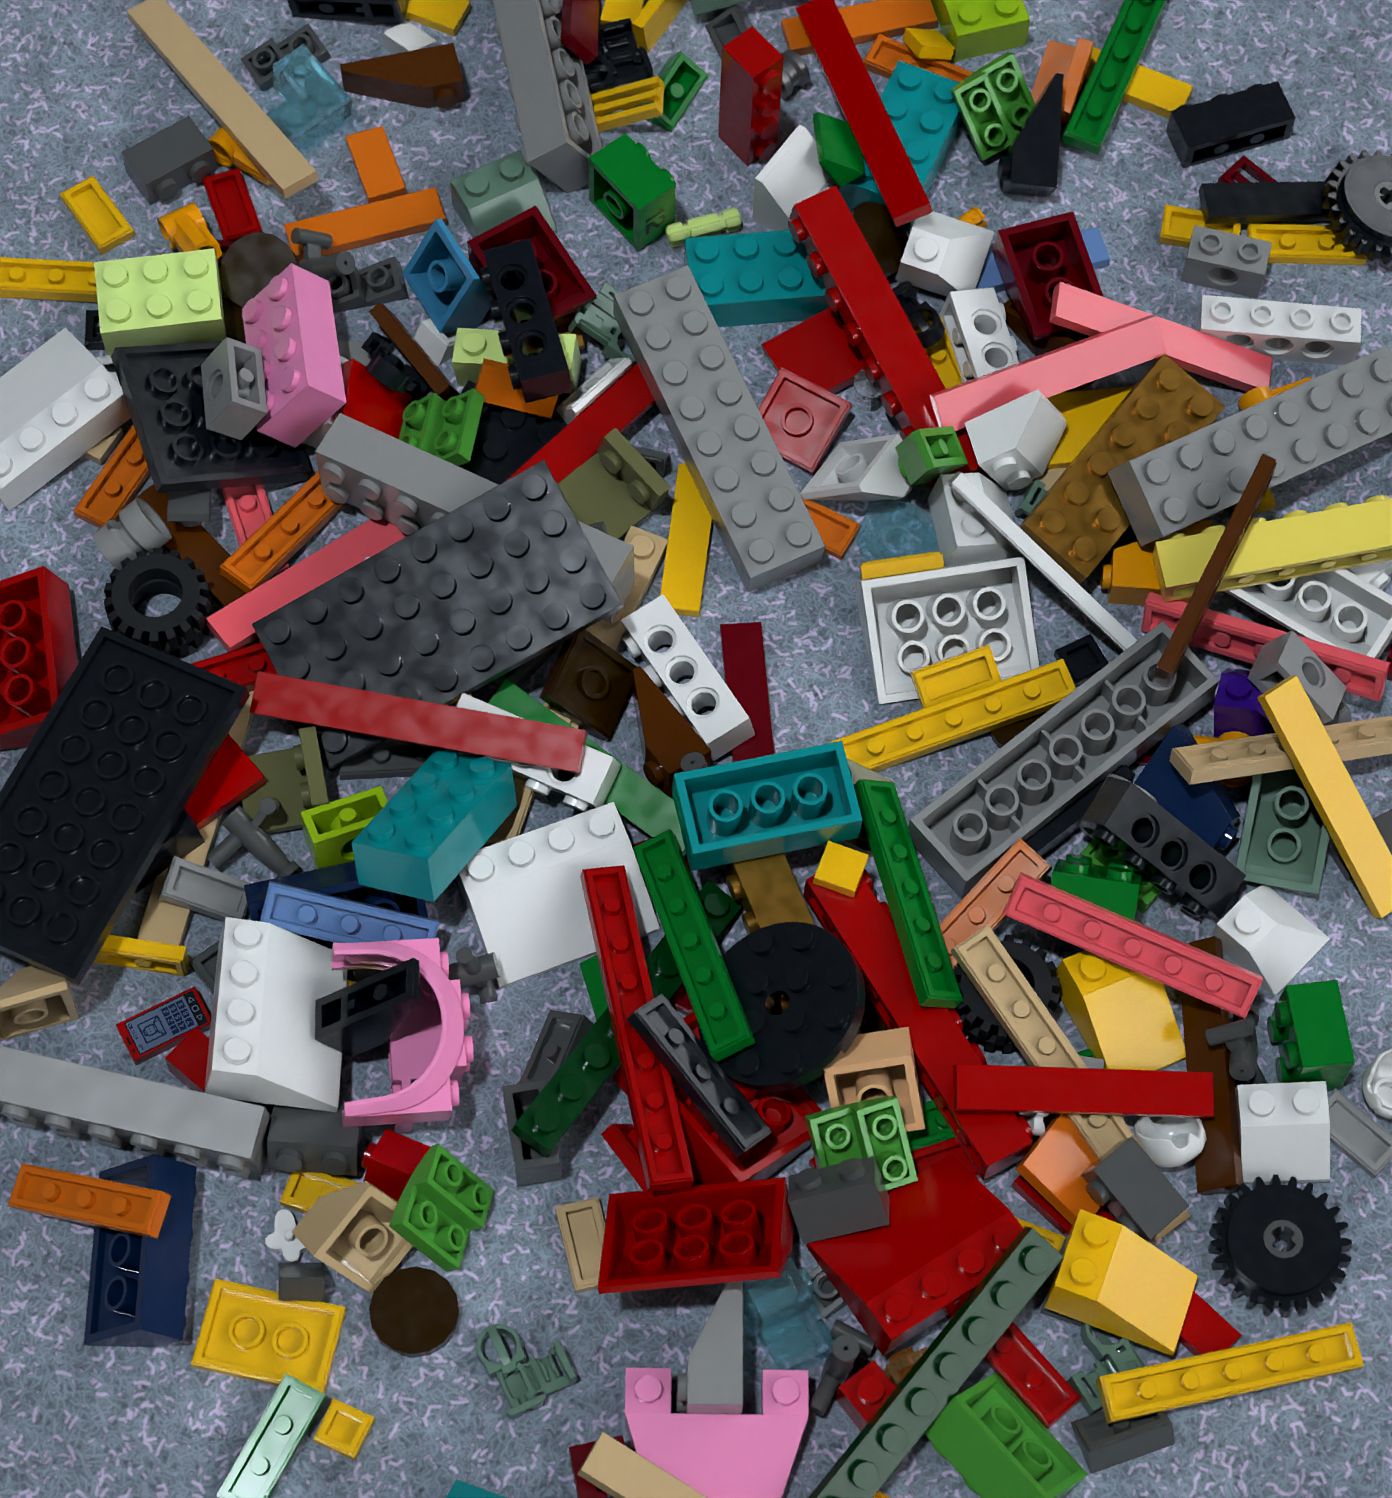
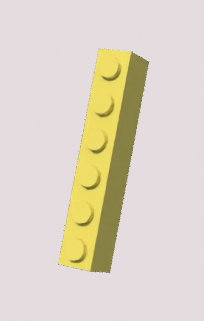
[1153,495,1392,602]

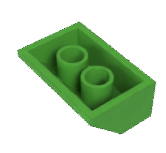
[924,1372,1088,1498]

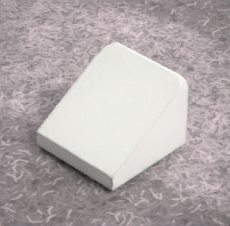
[382,21,437,54]
[414,318,457,366]

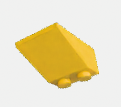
[1054,950,1186,1071]
[1044,1209,1198,1356]

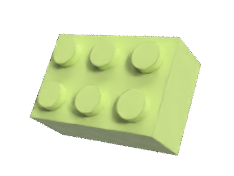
[94,248,226,356]

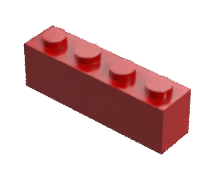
[718,26,784,166]

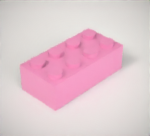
[242,263,346,448]

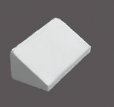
[556,358,632,425]

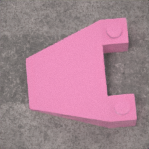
[625,1367,809,1498]

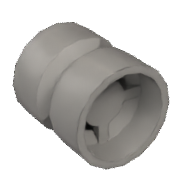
[93,498,172,571]

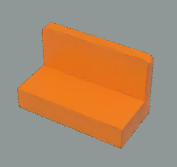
[1031,38,1094,124]

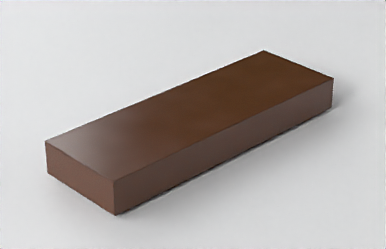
[369,303,460,401]

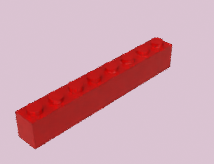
[788,185,983,488]
[803,869,1033,1181]

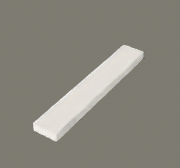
[949,472,1138,652]

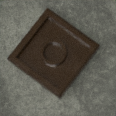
[539,629,637,741]

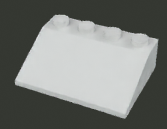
[0,328,131,511]
[854,556,1039,704]
[455,802,660,989]
[204,917,348,1112]

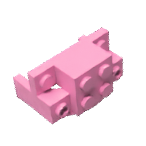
[331,938,474,1133]

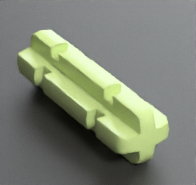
[665,208,742,247]

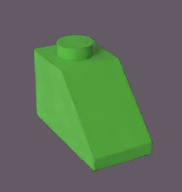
[895,426,969,485]

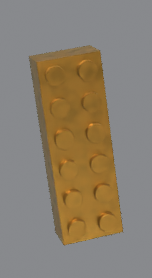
[1019,354,1226,584]

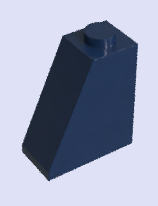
[1134,723,1240,850]

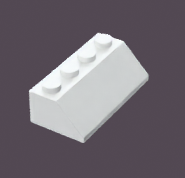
[1225,569,1392,659]

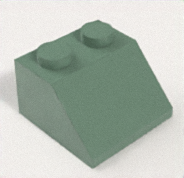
[450,150,557,238]

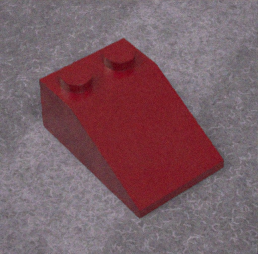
[467,205,597,323]
[992,211,1104,340]

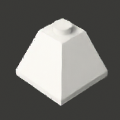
[895,211,994,297]
[800,434,912,501]
[1211,884,1330,997]

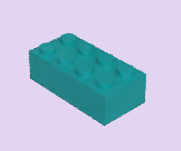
[839,60,963,231]
[684,230,842,328]
[672,741,863,871]
[352,748,517,902]

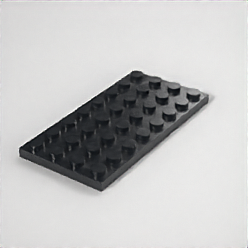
[252,460,624,771]
[0,626,250,985]

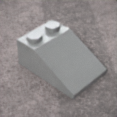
[676,1281,743,1414]

